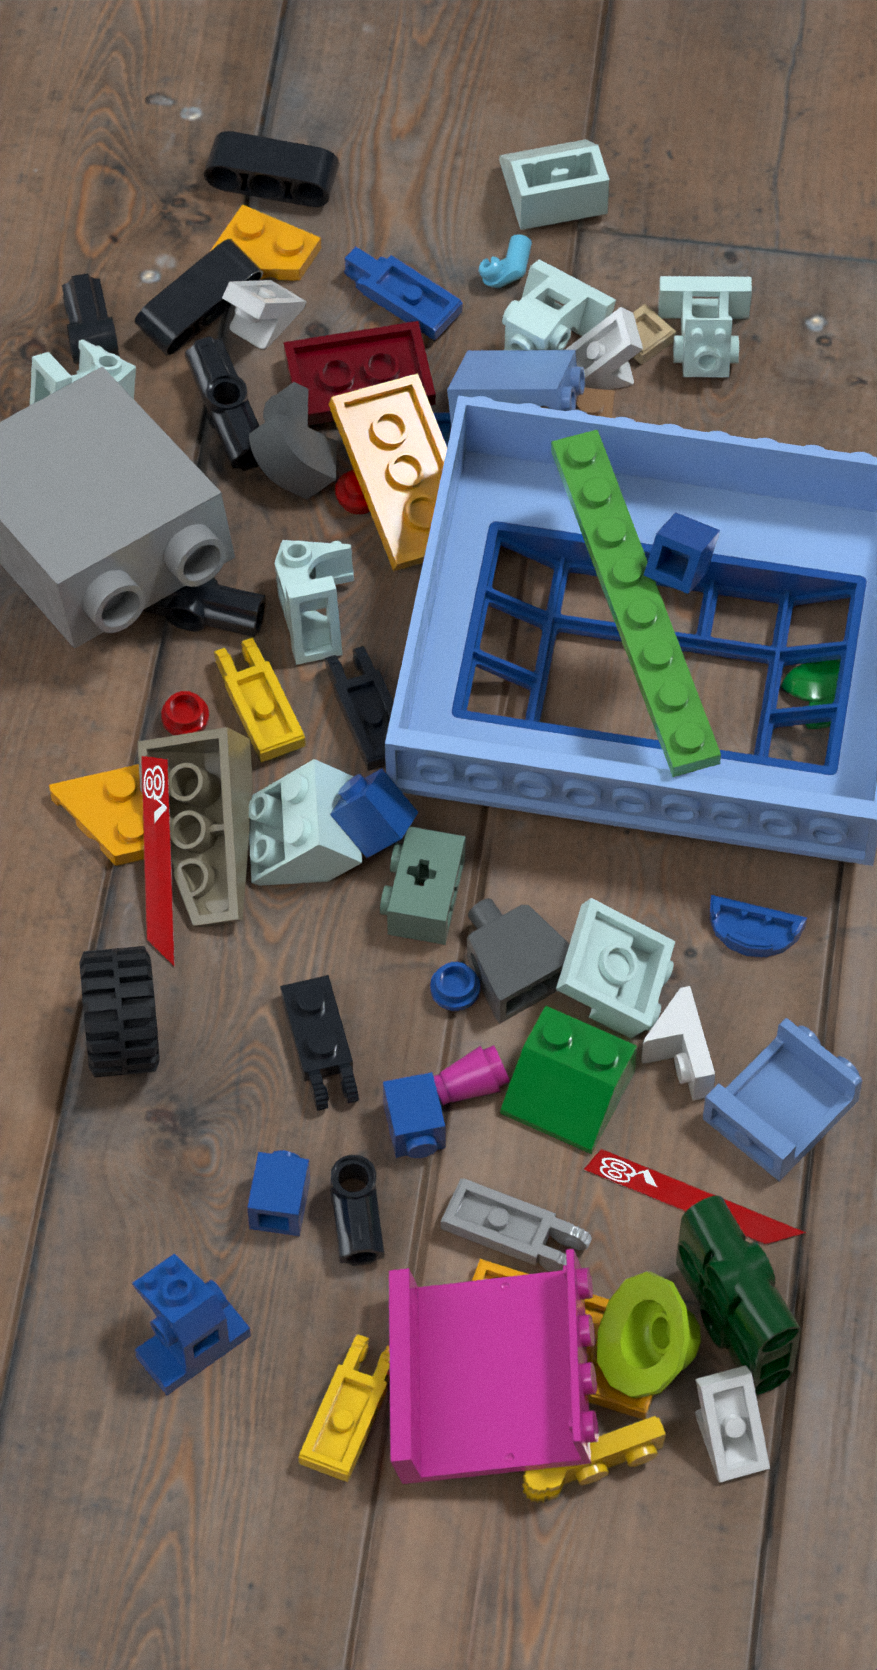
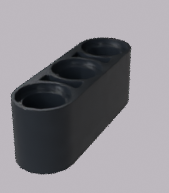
[204,131,340,207]
[134,239,263,356]

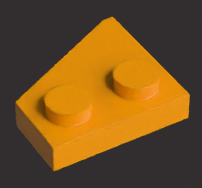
[210,205,321,281]
[49,764,144,866]

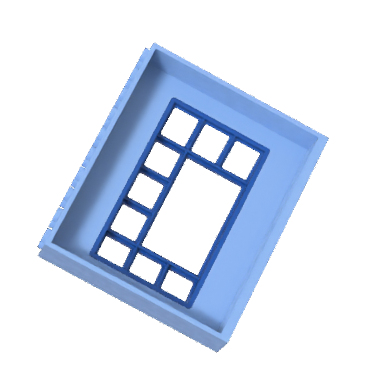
[385,396,877,866]

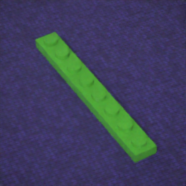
[551,429,721,777]

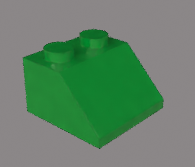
[500,1005,637,1155]

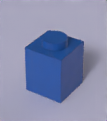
[643,512,720,594]
[330,768,418,858]
[383,1072,446,1158]
[247,1150,310,1236]

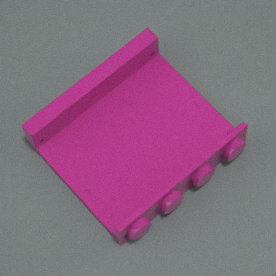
[389,1249,599,1484]

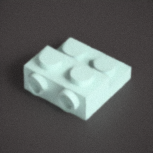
[556,898,675,1038]

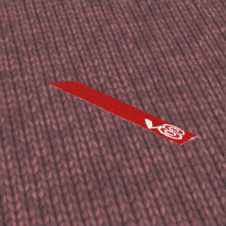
[141,756,175,967]
[583,1149,807,1245]

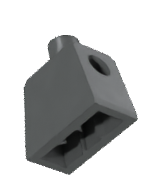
[467,898,569,1024]

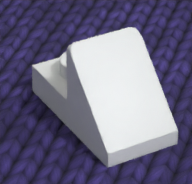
[222,280,307,349]
[565,307,643,390]
[641,986,715,1100]
[695,1365,770,1482]

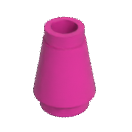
[434,1045,510,1105]

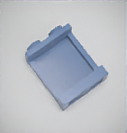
[447,350,585,427]
[703,1018,862,1181]

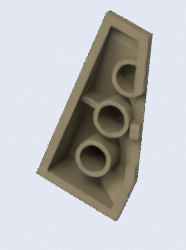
[137,727,253,927]

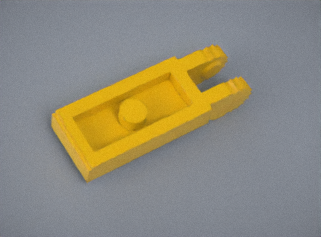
[214,638,306,762]
[298,1334,390,1482]
[522,1416,666,1503]

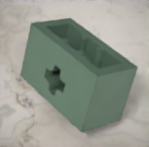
[380,826,465,945]

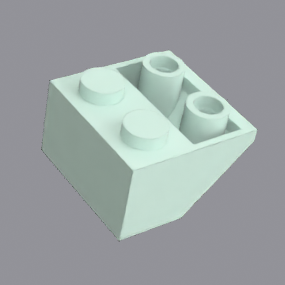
[499,139,609,230]
[249,759,362,886]

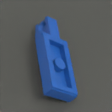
[344,247,463,341]

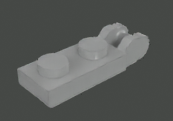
[441,1178,592,1272]

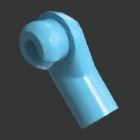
[479,235,532,288]

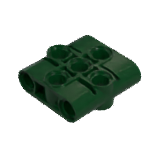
[676,1195,801,1395]

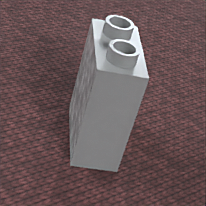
[0,366,235,649]

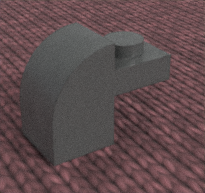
[249,382,337,500]

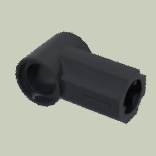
[62,273,119,364]
[330,1154,385,1266]

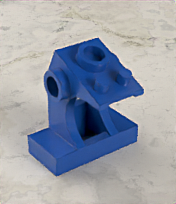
[132,1253,251,1395]

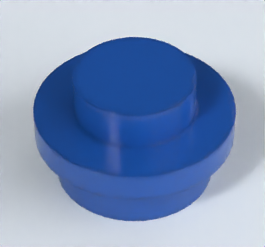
[430,962,480,1011]

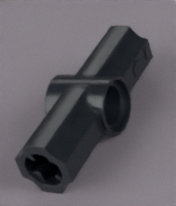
[185,336,259,471]
[143,577,266,637]

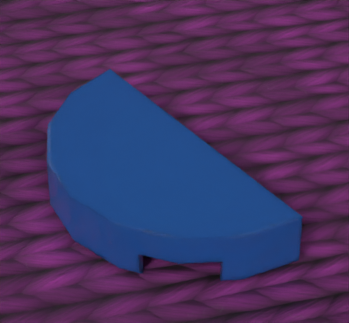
[709,895,807,958]

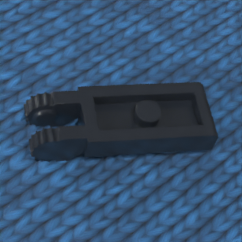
[324,646,394,771]
[280,975,359,1111]

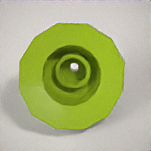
[597,1271,701,1399]

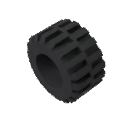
[79,946,160,1078]

